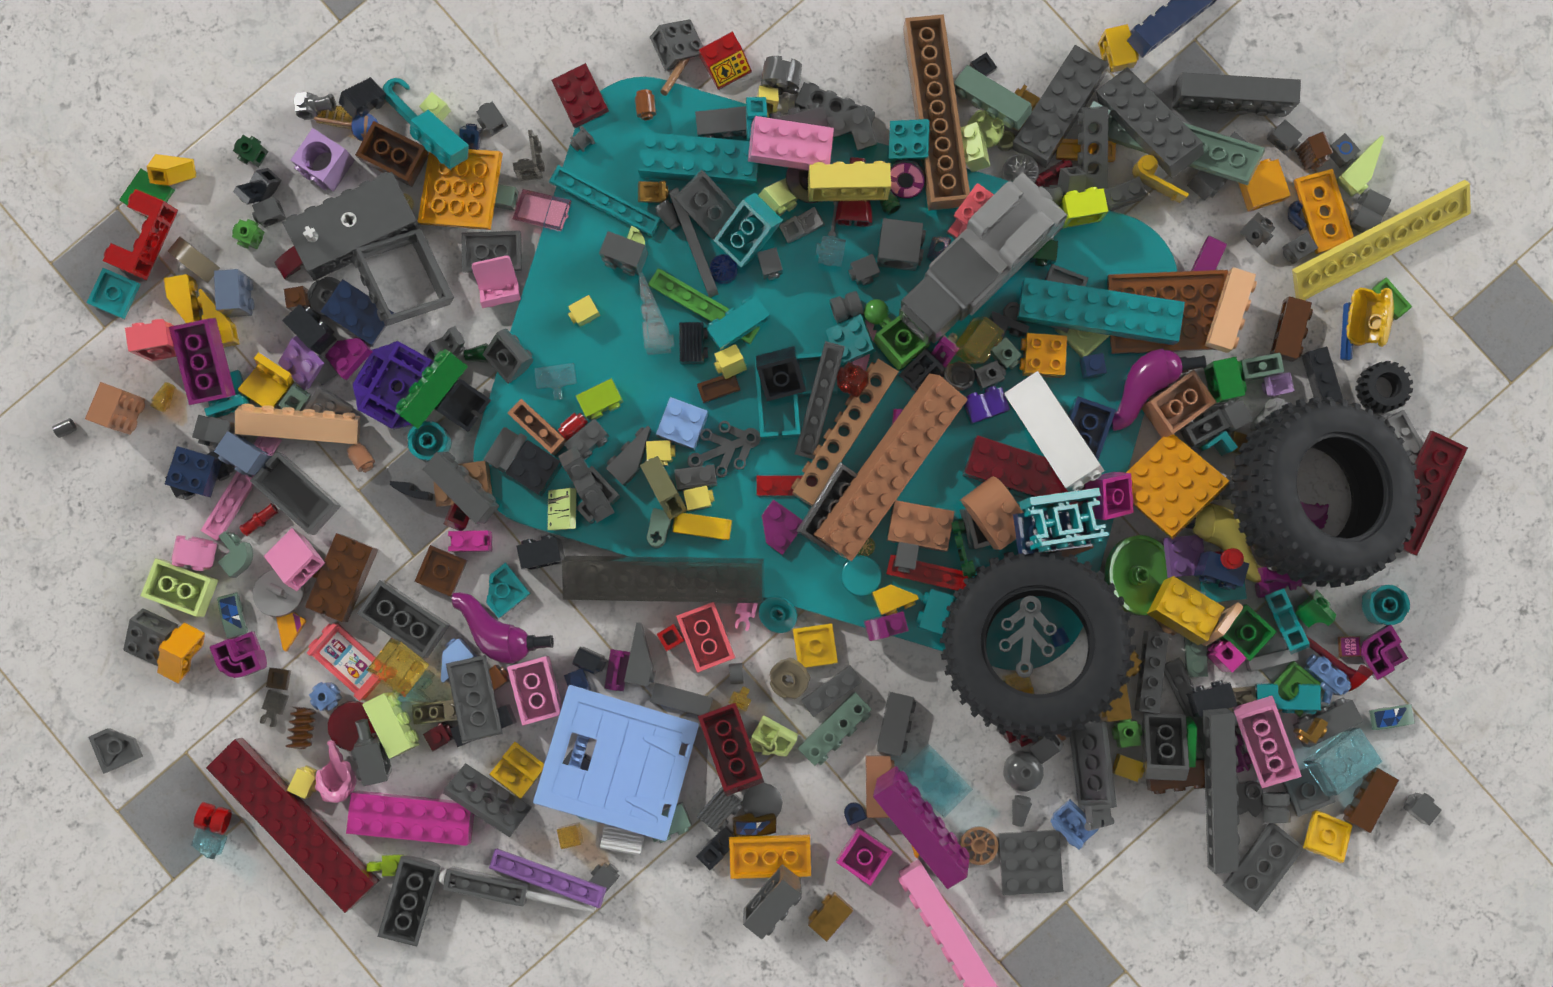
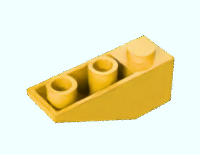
[164,274,202,323]
[198,289,240,348]

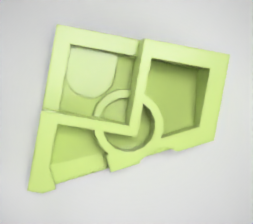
[749,715,798,757]

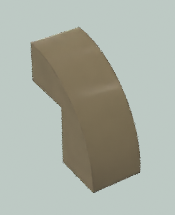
[168,236,220,283]

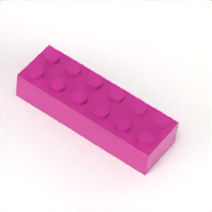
[346,791,474,846]

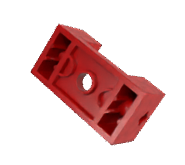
[103,189,178,281]

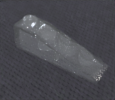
[639,273,675,355]

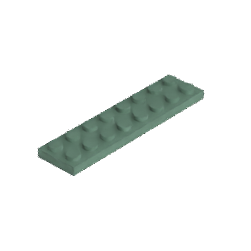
[1108,116,1265,185]

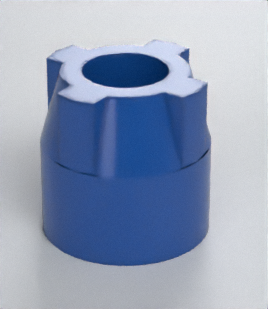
[1050,627,1070,647]

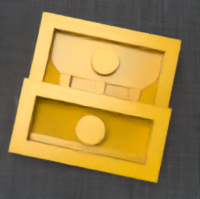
[489,741,544,799]

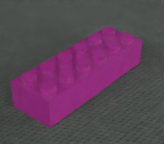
[873,766,970,889]

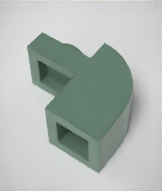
[218,531,253,578]

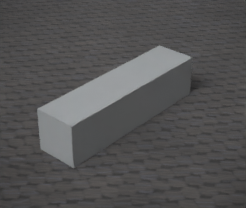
[1245,649,1300,671]

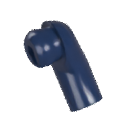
[1288,201,1307,231]

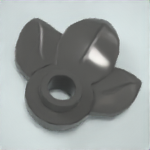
[1236,781,1263,817]

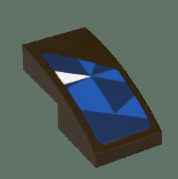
[733,812,776,836]

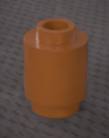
[635,89,656,121]

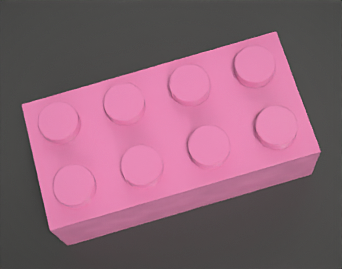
[748,116,834,170]
[1233,696,1302,788]

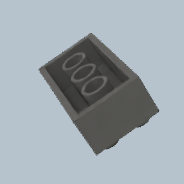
[357,580,450,658]

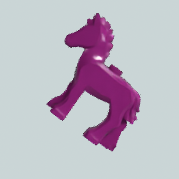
[1253,501,1329,598]

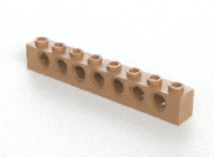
[791,359,899,506]

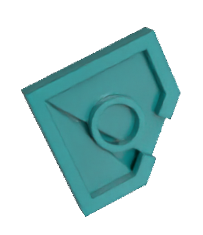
[486,563,531,619]

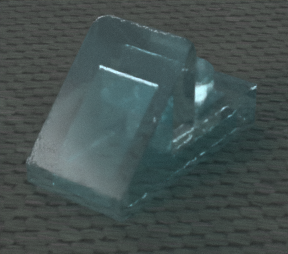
[397,670,435,702]
[191,828,227,859]

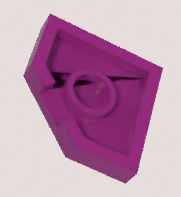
[325,338,373,380]
[762,499,803,555]

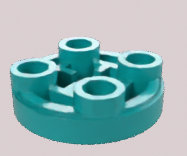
[841,556,882,596]

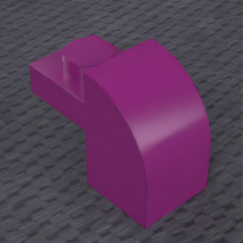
[864,611,909,641]

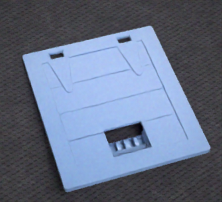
[533,685,699,841]

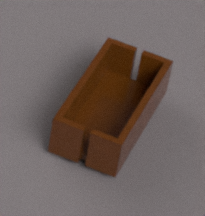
[305,533,378,622]

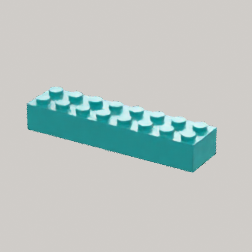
[1016,277,1185,345]

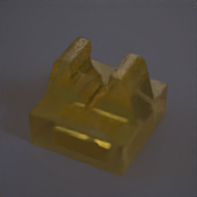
[728,686,751,711]

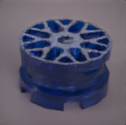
[710,254,738,285]

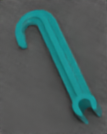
[383,78,417,124]

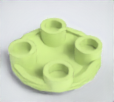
[967,110,1005,148]

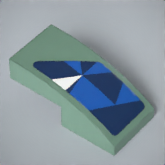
[217,592,248,638]
[1369,704,1415,730]

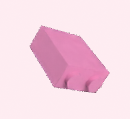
[264,528,325,591]

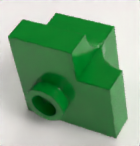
[1295,589,1336,628]

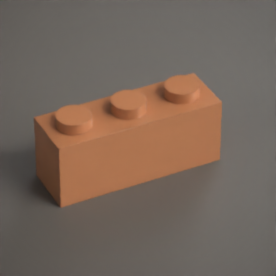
[508,399,567,456]
[865,755,895,818]

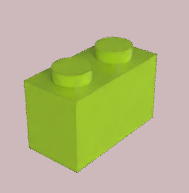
[576,378,623,420]

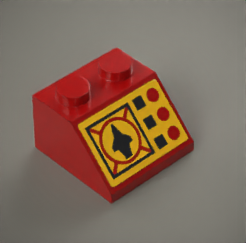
[698,31,752,90]

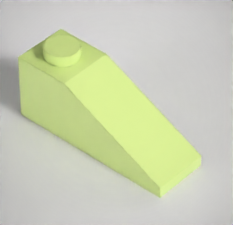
[1336,135,1384,197]

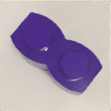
[964,386,1010,424]

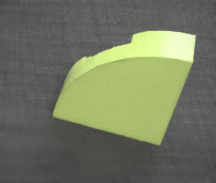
[627,226,645,245]

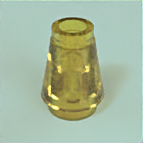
[150,382,176,413]

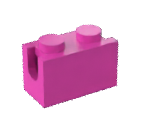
[448,530,492,552]
[1207,641,1247,673]

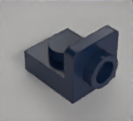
[459,123,483,150]
[564,669,591,691]

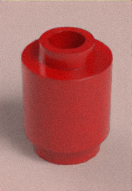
[558,412,588,441]

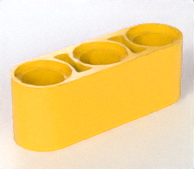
[672,513,732,540]

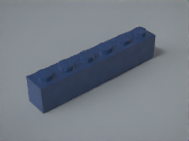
[1127,0,1217,58]

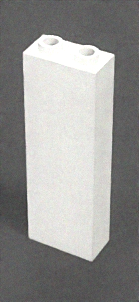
[1004,371,1105,492]

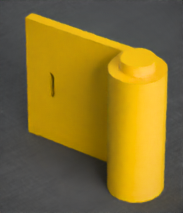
[1132,155,1189,203]

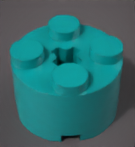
[407,421,452,462]
[1362,585,1410,625]

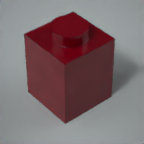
[443,502,470,531]

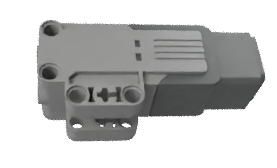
[899,173,1067,345]

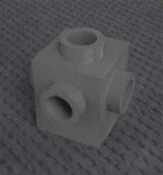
[1240,212,1276,248]

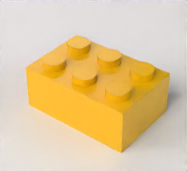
[1147,576,1225,645]

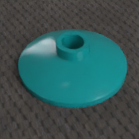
[759,596,797,633]

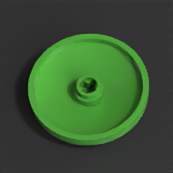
[1105,535,1168,616]

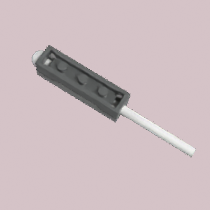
[438,866,595,913]

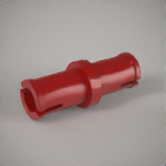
[239,503,279,536]

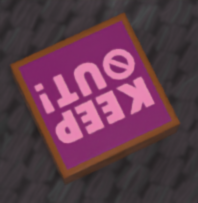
[1338,636,1361,657]

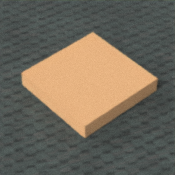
[1202,602,1243,646]

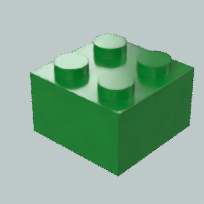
[1203,356,1247,406]
[1219,604,1277,661]

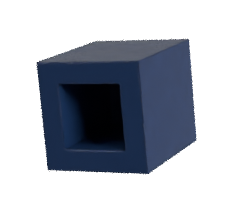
[1079,353,1107,380]

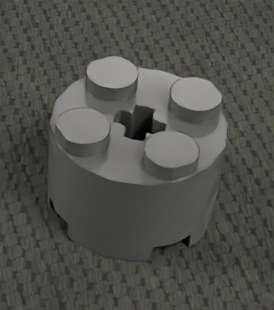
[760,56,802,95]

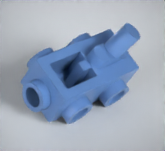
[1304,654,1351,704]

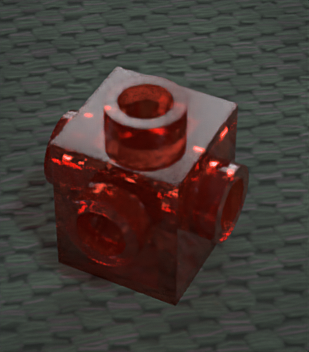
[837,362,869,398]

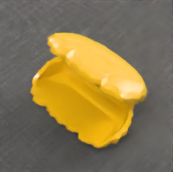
[1346,287,1394,347]

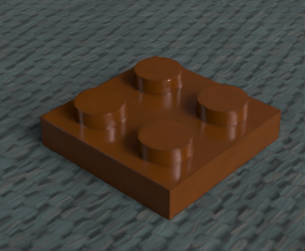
[414,545,468,597]

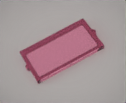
[512,189,572,231]

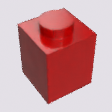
[657,624,685,651]

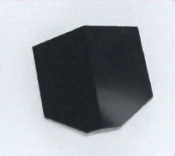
[899,348,945,392]

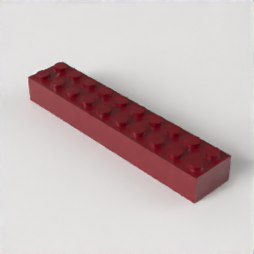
[206,738,380,913]

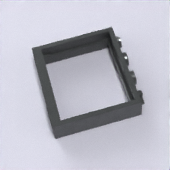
[352,228,454,326]

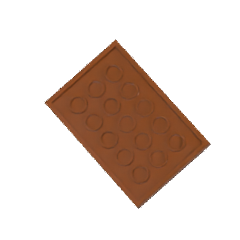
[1107,270,1228,354]

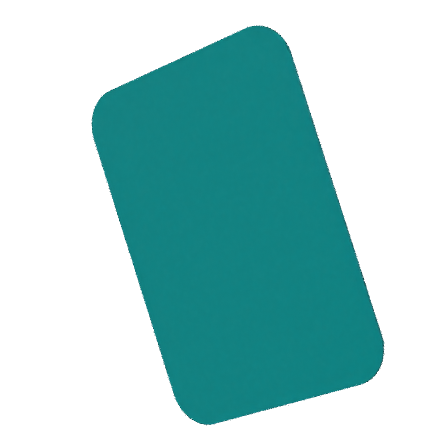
[473,77,1178,671]

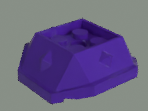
[353,341,434,430]

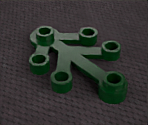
[951,518,976,579]

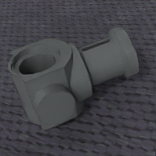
[294,92,336,120]

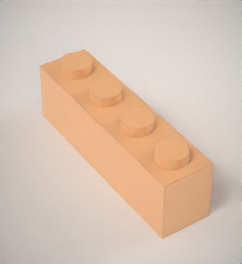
[1205,267,1257,353]

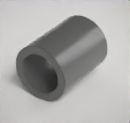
[52,418,77,438]

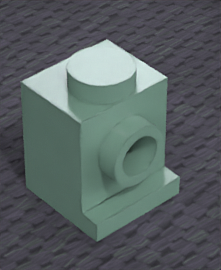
[278,383,311,411]

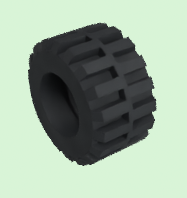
[1355,361,1413,413]

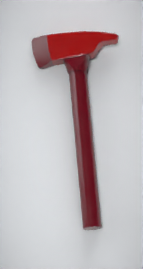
[1306,635,1374,691]

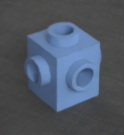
[309,682,343,711]

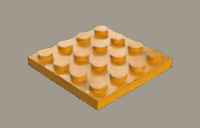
[417,149,503,230]
[1126,434,1230,539]

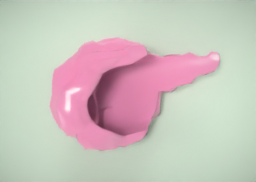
[315,740,356,803]

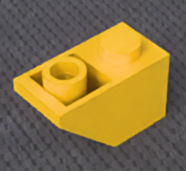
[146,154,196,186]
[872,585,919,616]

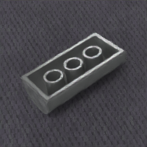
[797,463,858,552]
[377,856,441,947]

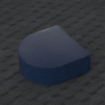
[844,802,867,826]

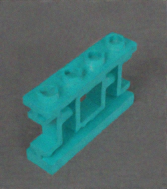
[1019,488,1109,552]

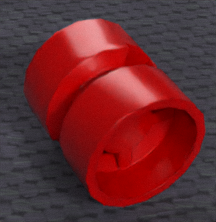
[193,802,232,835]

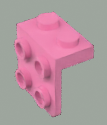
[472,256,521,308]

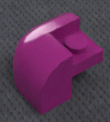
[1361,625,1409,680]
[210,631,267,678]

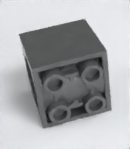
[877,218,926,271]

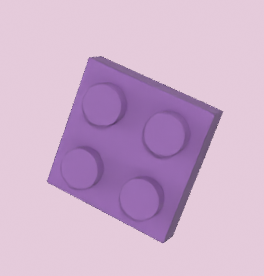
[278,336,324,391]
[1163,535,1204,578]

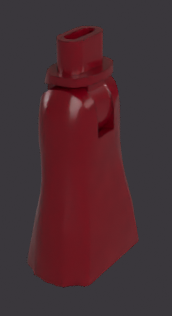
[834,157,872,227]

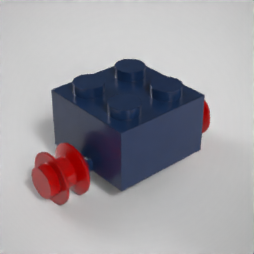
[1194,548,1249,591]

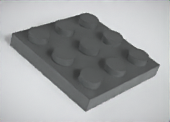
[998,830,1064,895]

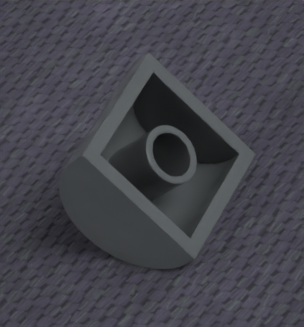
[482,329,533,384]

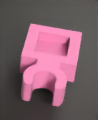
[735,594,759,631]

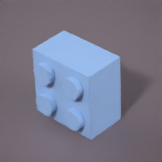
[656,397,709,451]

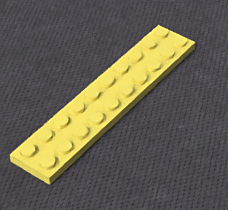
[1292,180,1471,300]

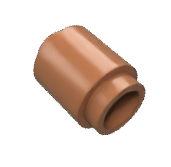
[347,442,375,473]

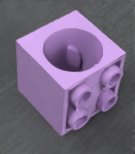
[291,128,355,192]

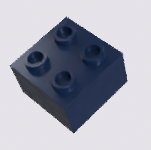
[165,446,222,498]

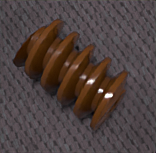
[285,707,317,749]

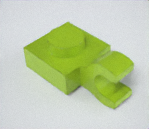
[367,854,404,876]

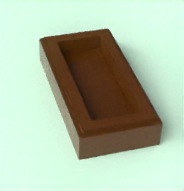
[697,375,741,404]

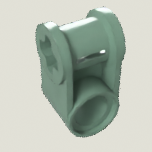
[647,508,672,548]

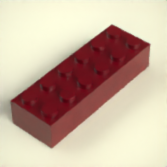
[963,435,1086,507]

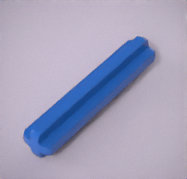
[1340,302,1353,361]

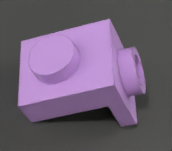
[1262,372,1295,397]

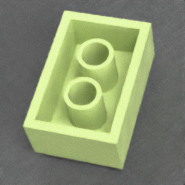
[140,558,219,617]
[362,692,420,759]

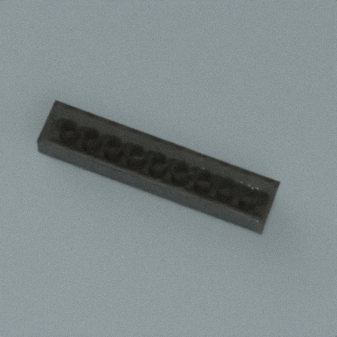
[562,556,764,603]

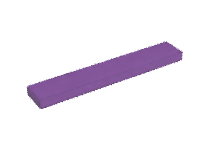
[489,848,607,908]

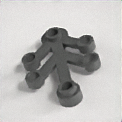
[688,421,761,478]
[999,596,1056,678]

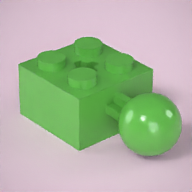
[864,299,931,371]

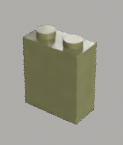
[640,456,687,519]

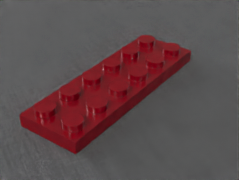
[1403,431,1468,556]

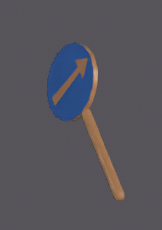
[314,114,378,141]

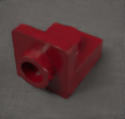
[423,722,454,752]

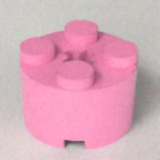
[171,535,217,571]

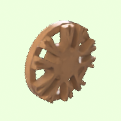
[960,826,998,865]

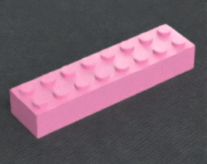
[898,859,998,987]

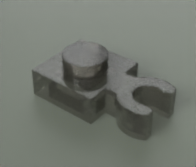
[260,689,289,727]

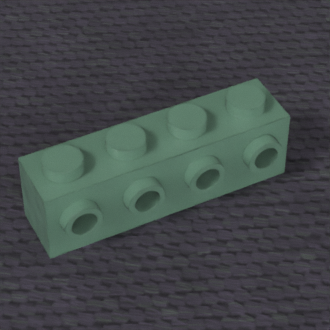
[954,65,1032,130]
[798,691,872,766]

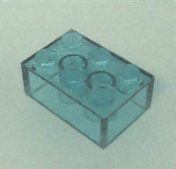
[1303,727,1383,796]
[901,744,973,818]

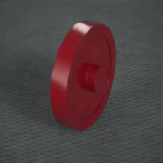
[327,701,376,751]

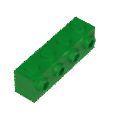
[395,349,468,429]

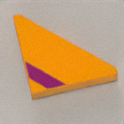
[276,611,307,651]

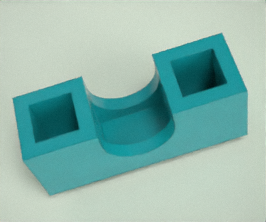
[1265,588,1310,655]
[1256,683,1321,714]

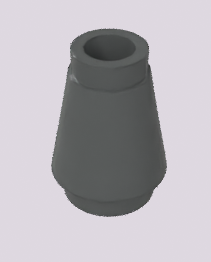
[655,200,681,231]
[1012,795,1032,827]

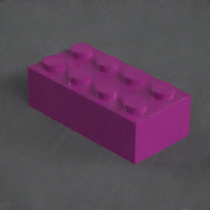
[169,318,236,405]

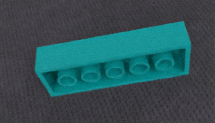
[638,132,759,187]

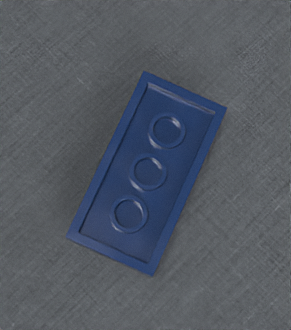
[1013,506,1092,555]

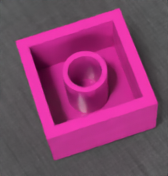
[1085,472,1134,520]
[836,826,893,886]

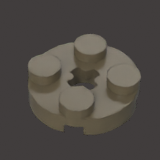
[769,658,810,699]

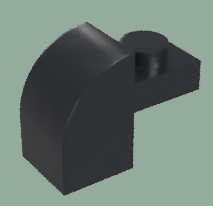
[233,168,282,205]

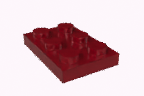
[551,63,609,129]

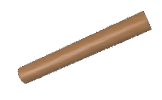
[660,58,691,96]

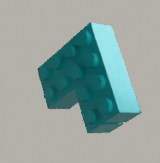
[755,353,837,440]

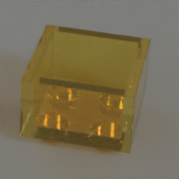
[955,317,1004,364]
[366,638,429,697]

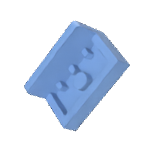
[1050,799,1099,850]

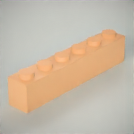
[235,404,361,444]

